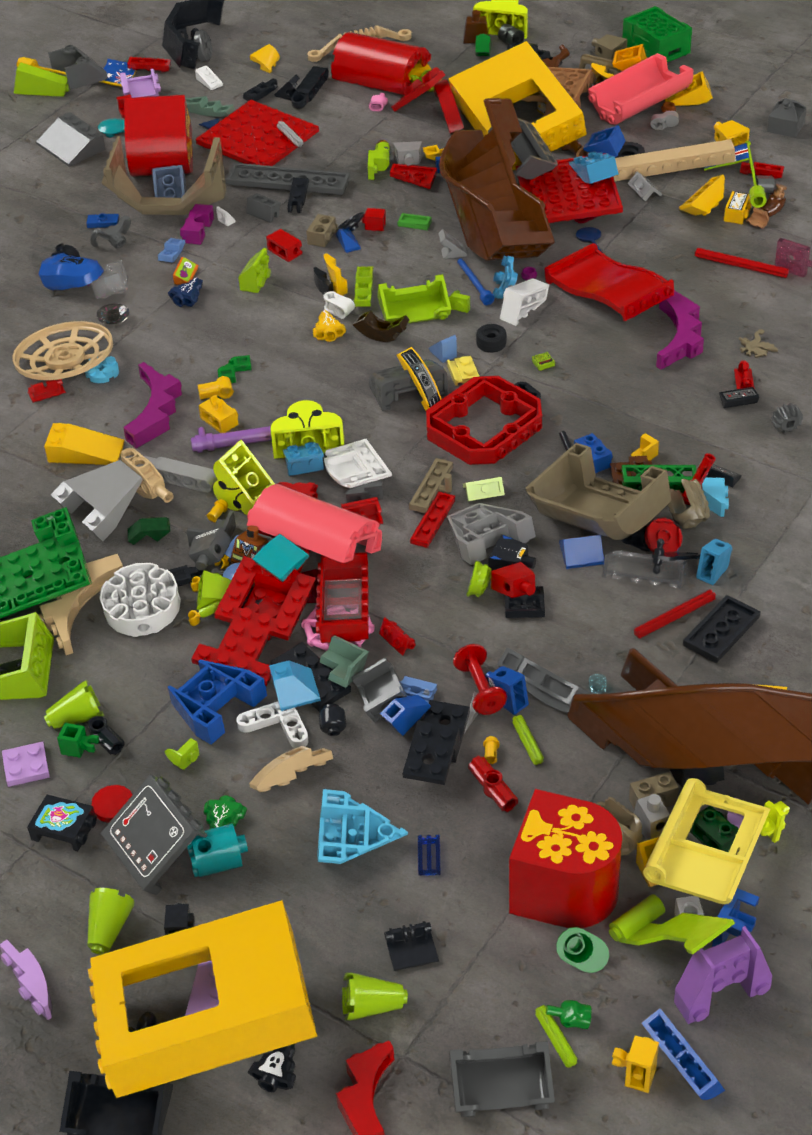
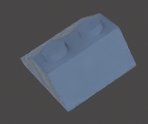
[152,165,186,198]

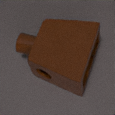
[463,10,489,44]

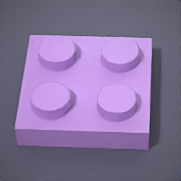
[2,742,50,787]

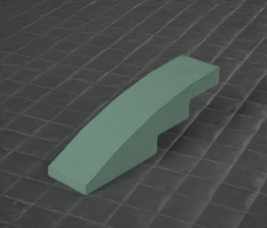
[186,96,235,117]

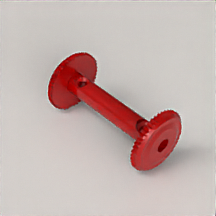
[453,644,507,715]

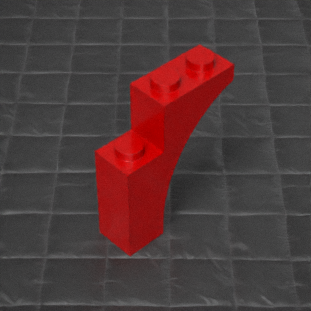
[336,1040,395,1135]

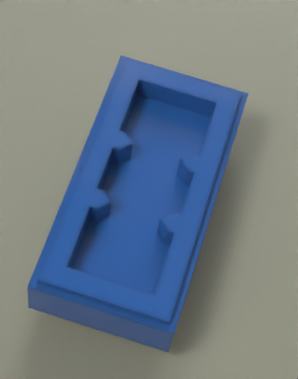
[86,213,119,228]

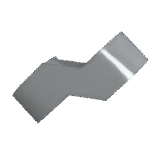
[651,111,679,130]

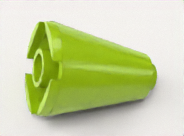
[44,680,104,729]
[87,888,135,955]
[342,972,408,1021]

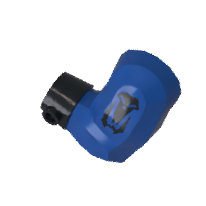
[38,243,104,290]

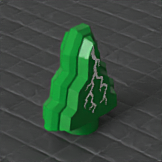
[203,796,247,829]

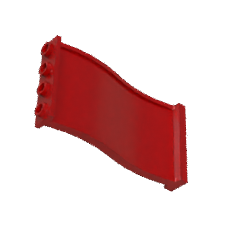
[544,243,674,321]

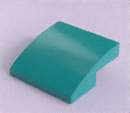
[253,534,309,582]

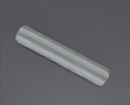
[277,121,304,147]

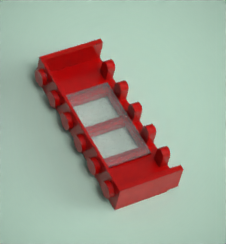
[316,552,369,643]

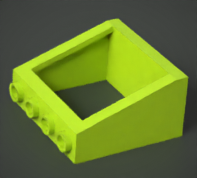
[0,612,54,700]

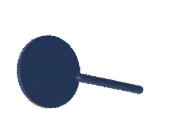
[576,227,603,253]

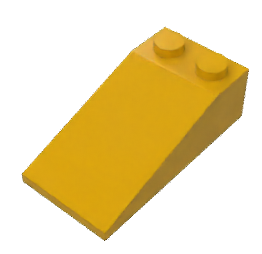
[44,423,125,465]

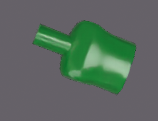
[546,1000,592,1029]

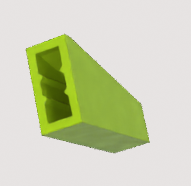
[14,63,70,97]

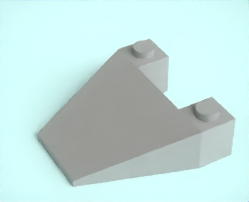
[51,460,143,542]
[447,503,536,565]

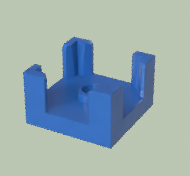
[712,888,759,947]

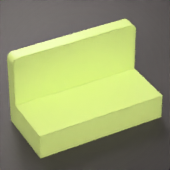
[463,477,505,501]

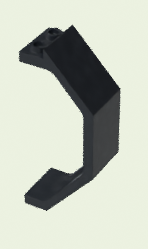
[162,0,224,69]

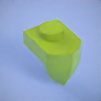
[449,290,470,313]
[165,738,200,770]

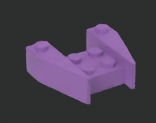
[674,927,772,1024]

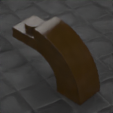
[353,310,410,342]

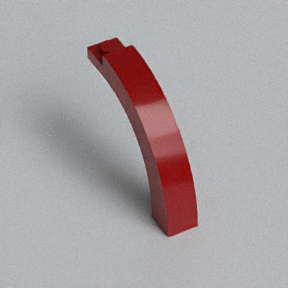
[433,79,464,134]

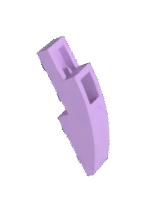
[0,940,52,1020]

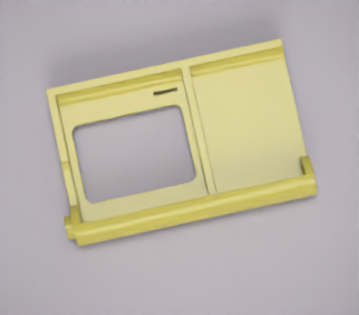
[643,778,771,904]

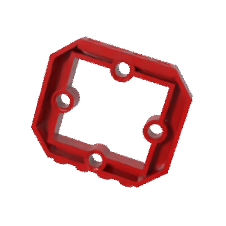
[426,376,543,465]

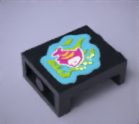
[27,794,97,852]

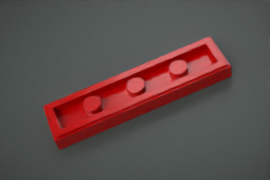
[410,491,455,548]

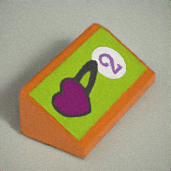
[173,257,199,285]

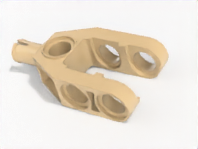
[121,448,174,503]

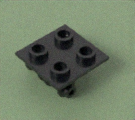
[384,921,439,971]

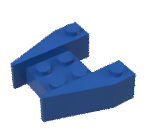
[168,659,267,745]

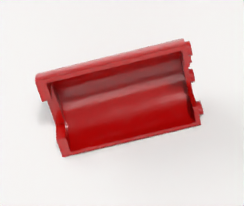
[331,32,431,95]

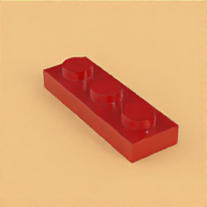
[127,57,171,72]

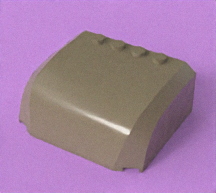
[525,443,671,540]

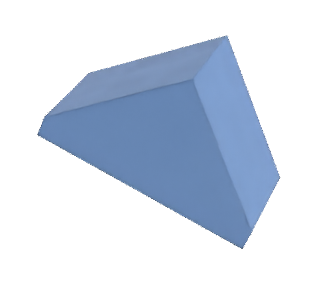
[429,335,457,363]

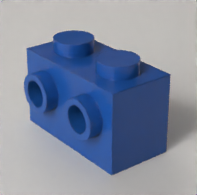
[574,433,613,473]

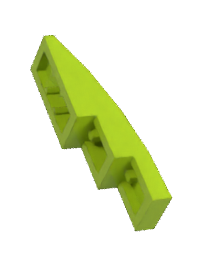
[354,266,373,307]

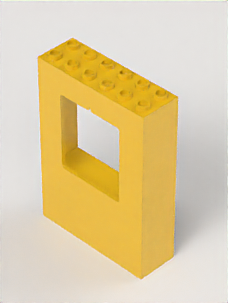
[448,41,587,170]
[88,900,317,1098]

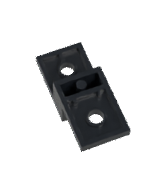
[402,700,470,785]

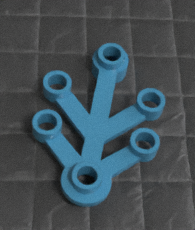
[493,256,518,299]

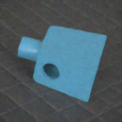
[696,539,732,585]

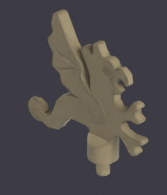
[739,329,778,358]

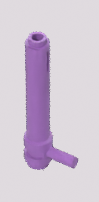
[191,426,272,453]

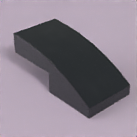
[313,267,333,295]

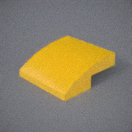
[591,63,614,80]

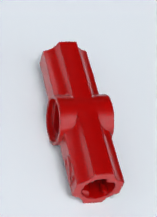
[468,756,518,812]

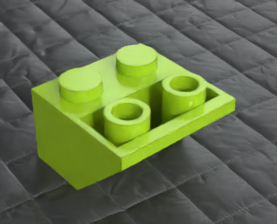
[238,248,271,293]

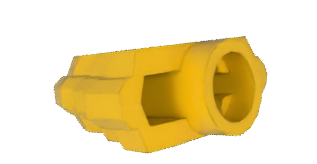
[313,310,346,342]

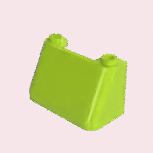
[377,274,451,323]

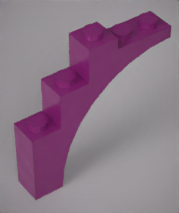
[656,290,704,370]
[123,362,182,449]

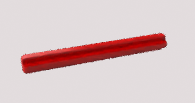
[634,589,716,639]

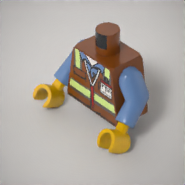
[214,526,269,583]

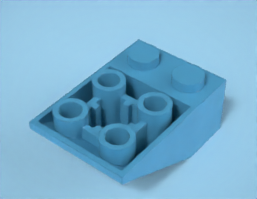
[569,152,619,184]

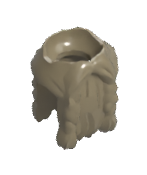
[668,479,710,529]
[596,797,642,856]

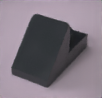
[274,74,300,101]

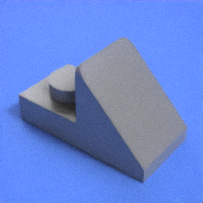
[439,229,468,259]

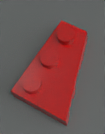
[390,163,438,190]

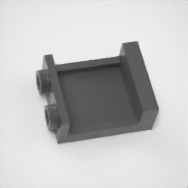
[352,658,407,722]

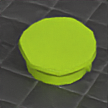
[466,561,492,597]

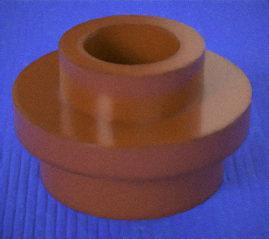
[661,102,676,112]

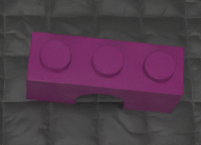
[180,204,214,245]

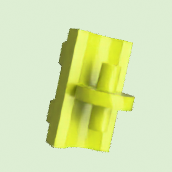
[760,801,790,843]

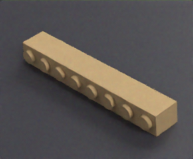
[613,139,735,181]

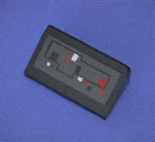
[719,387,760,408]
[706,464,742,488]

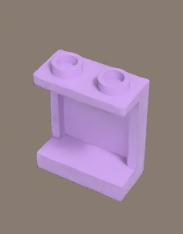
[120,69,161,98]

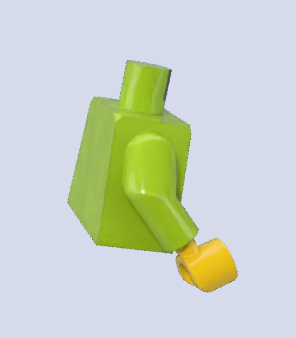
[188,570,231,626]

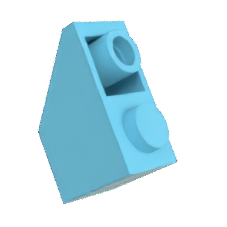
[702,477,729,517]

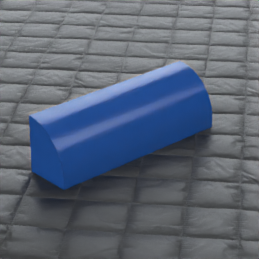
[642,1009,725,1100]

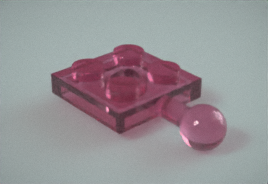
[775,238,812,278]

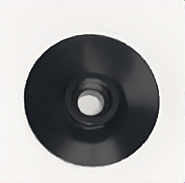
[337,212,364,231]

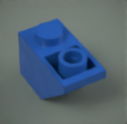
[380,695,431,736]

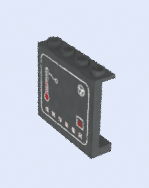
[101,774,208,895]

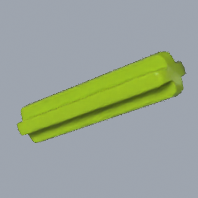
[512,715,544,765]
[535,1005,577,1068]

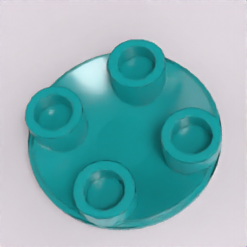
[98,118,125,138]

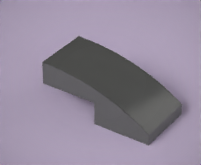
[346,481,383,503]

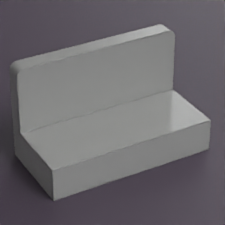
[628,171,662,201]

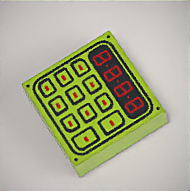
[532,352,555,371]

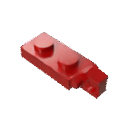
[740,162,785,179]

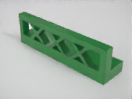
[621,465,696,493]

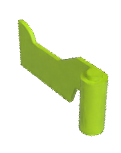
[609,894,735,954]

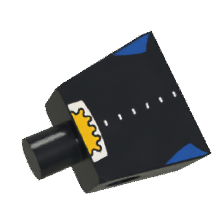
[488,535,536,571]

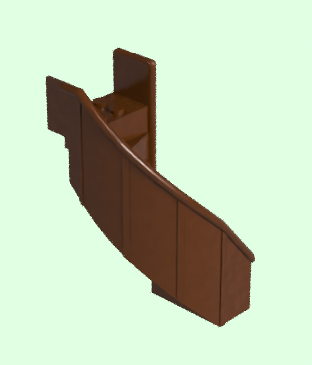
[439,98,555,260]
[567,648,812,805]

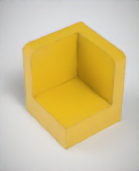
[631,433,659,460]

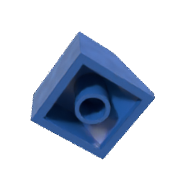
[583,125,626,157]

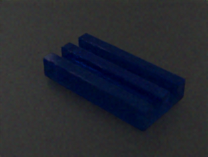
[418,835,441,876]

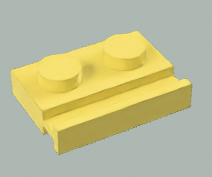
[447,356,479,386]

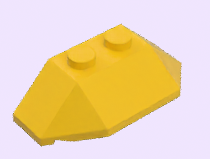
[679,174,725,216]

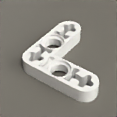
[237,701,309,748]

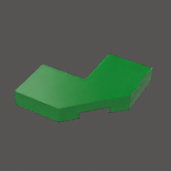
[217,355,252,383]

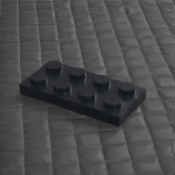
[683,595,761,663]
[270,642,351,712]

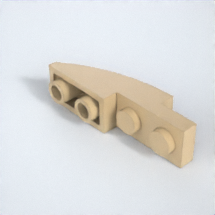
[249,746,333,792]

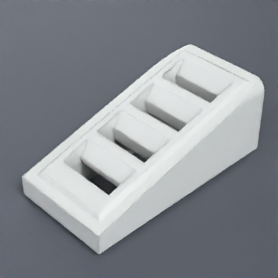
[195,66,223,90]

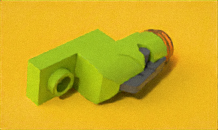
[368,140,394,180]

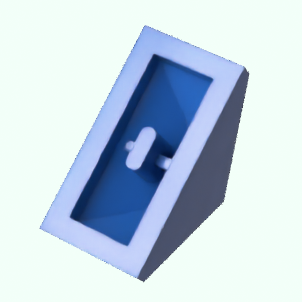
[336,229,361,253]

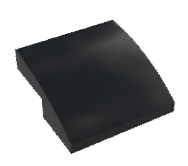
[505,586,545,618]

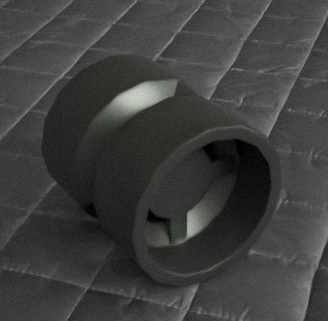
[498,23,524,45]

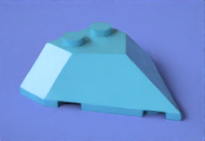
[317,789,408,864]

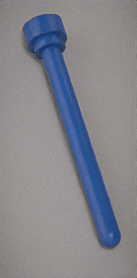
[458,258,494,305]

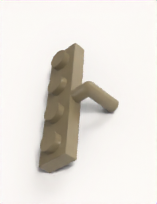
[409,458,453,513]

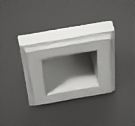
[216,207,236,226]

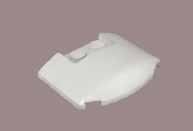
[324,439,392,488]

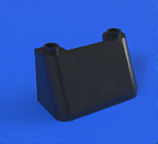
[59,1071,173,1135]

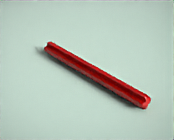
[695,248,789,278]

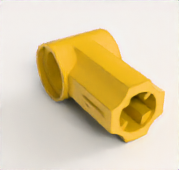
[198,376,233,400]

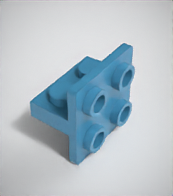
[283,442,324,476]

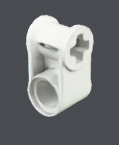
[324,291,355,319]

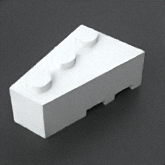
[500,278,549,326]

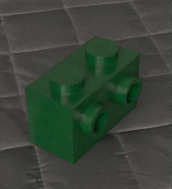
[690,805,739,852]

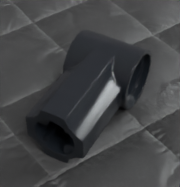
[88,716,125,755]

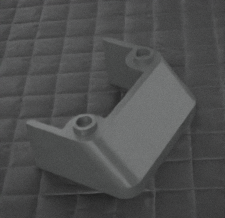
[48,45,108,90]
[488,118,558,180]

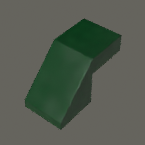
[127,517,171,545]

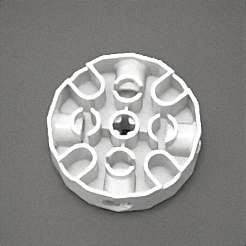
[100,563,181,637]

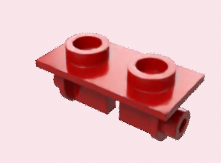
[734,360,755,389]
[28,379,66,402]
[379,617,416,656]

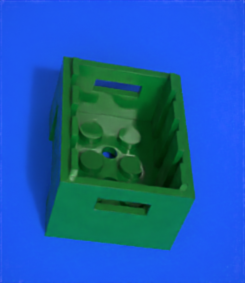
[622,6,692,63]

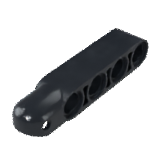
[291,66,329,109]

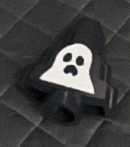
[248,1044,296,1093]

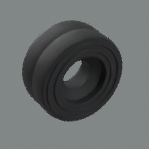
[476,324,507,353]

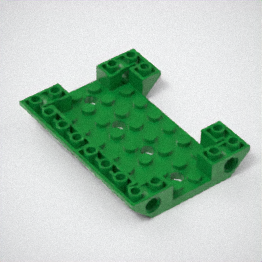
[0,507,92,619]

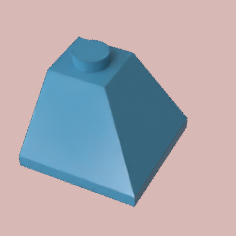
[269,660,321,711]

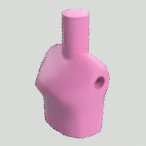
[369,93,388,111]

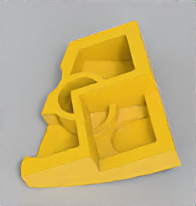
[250,44,280,73]
[324,253,348,296]

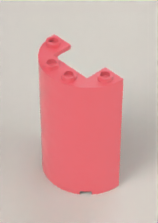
[588,53,693,125]
[247,484,382,563]

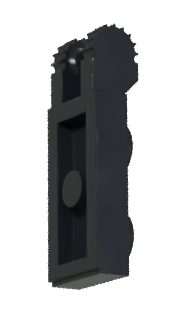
[287,177,309,213]

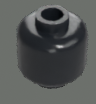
[318,704,347,736]

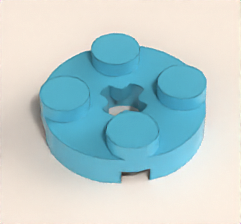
[85,356,119,383]

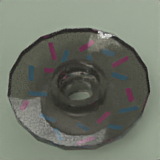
[97,303,129,325]

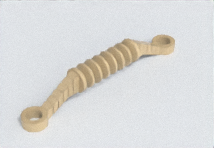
[307,25,412,62]

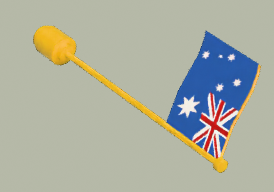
[17,57,136,87]

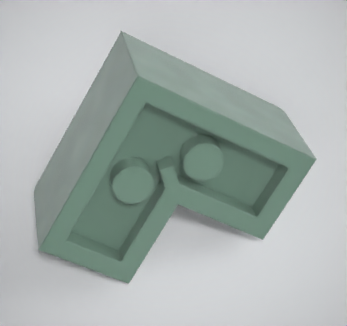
[320,635,369,688]

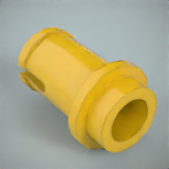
[206,499,228,522]
[483,736,500,764]

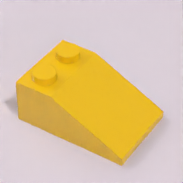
[665,71,713,106]

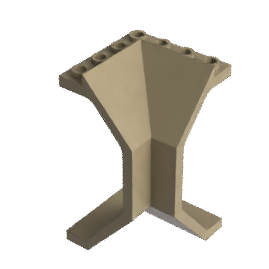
[101,136,227,215]

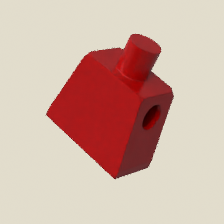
[491,562,536,598]

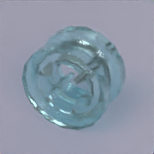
[589,674,607,694]

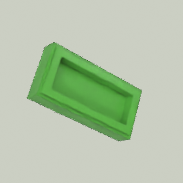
[397,213,432,230]

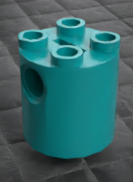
[187,824,248,878]

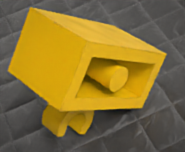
[199,395,239,433]
[612,1036,659,1093]

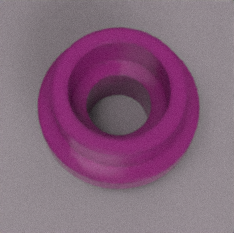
[521,266,537,281]

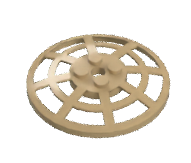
[13,321,113,380]

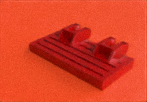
[391,67,445,112]

